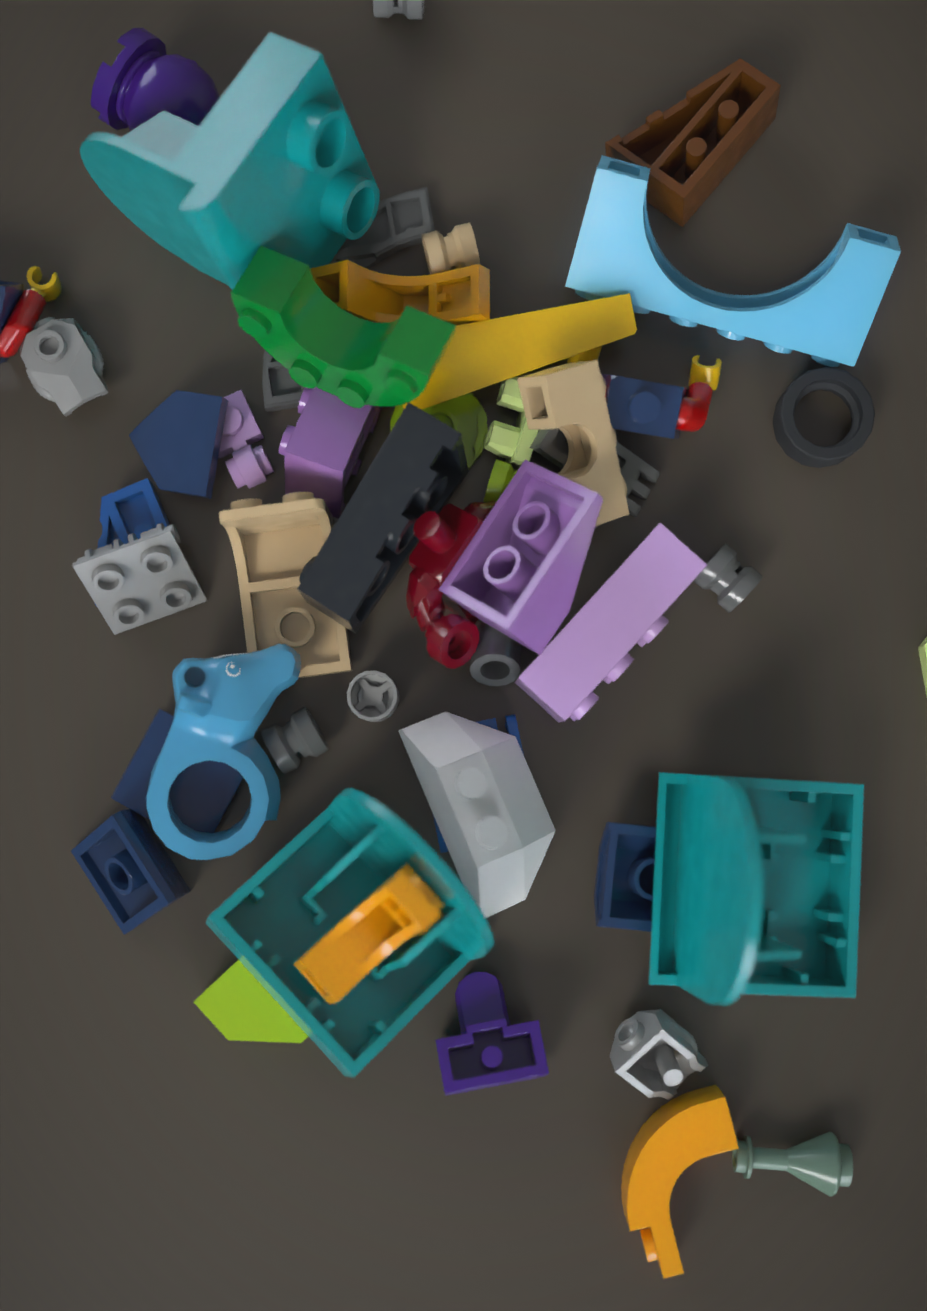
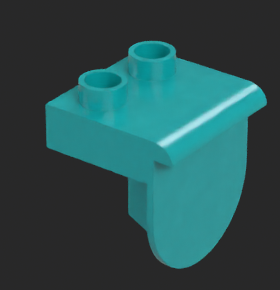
[80,32,380,290]
[649,772,864,1005]
[205,788,494,1077]

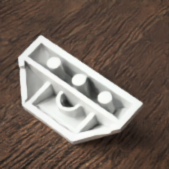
[398,711,556,918]

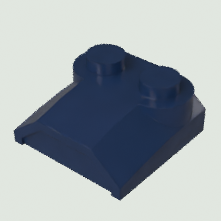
[594,822,656,932]

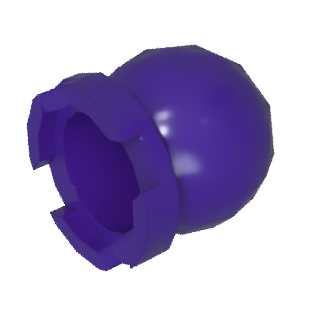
[91,27,220,131]

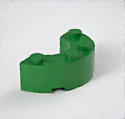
[231,246,456,408]

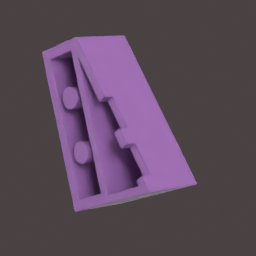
[279,387,383,519]

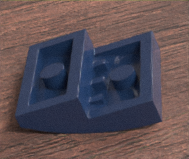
[111,708,243,833]

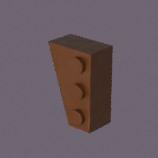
[605,58,781,227]

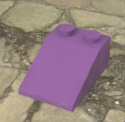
[439,460,603,655]

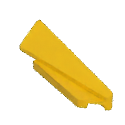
[402,293,637,410]

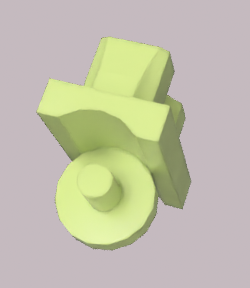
[483,377,540,470]

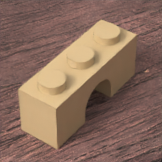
[517,360,629,526]

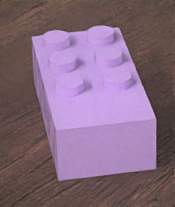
[515,523,707,723]

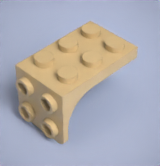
[219,492,353,678]

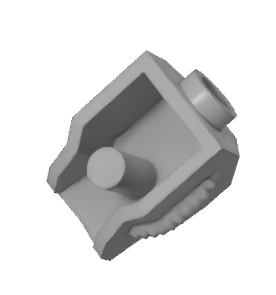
[20,317,109,417]
[609,1009,708,1100]

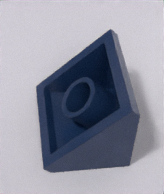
[71,809,191,935]

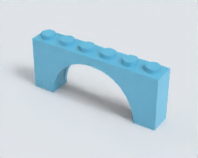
[565,155,901,367]

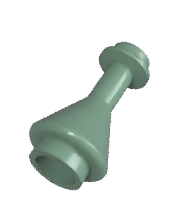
[732,1131,853,1197]

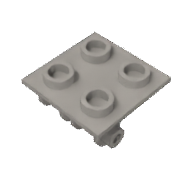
[72,523,207,635]

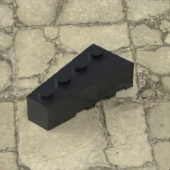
[297,402,469,634]

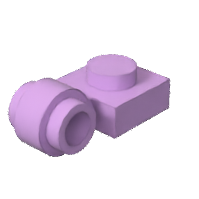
[219,390,274,489]

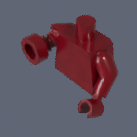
[406,501,497,669]

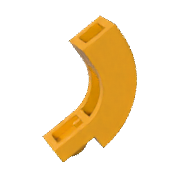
[310,260,490,326]
[294,864,444,1004]
[621,1085,739,1279]

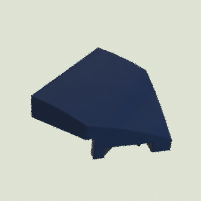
[129,390,228,499]

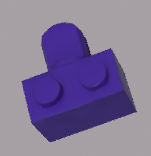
[436,972,549,1096]

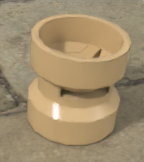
[421,222,480,275]

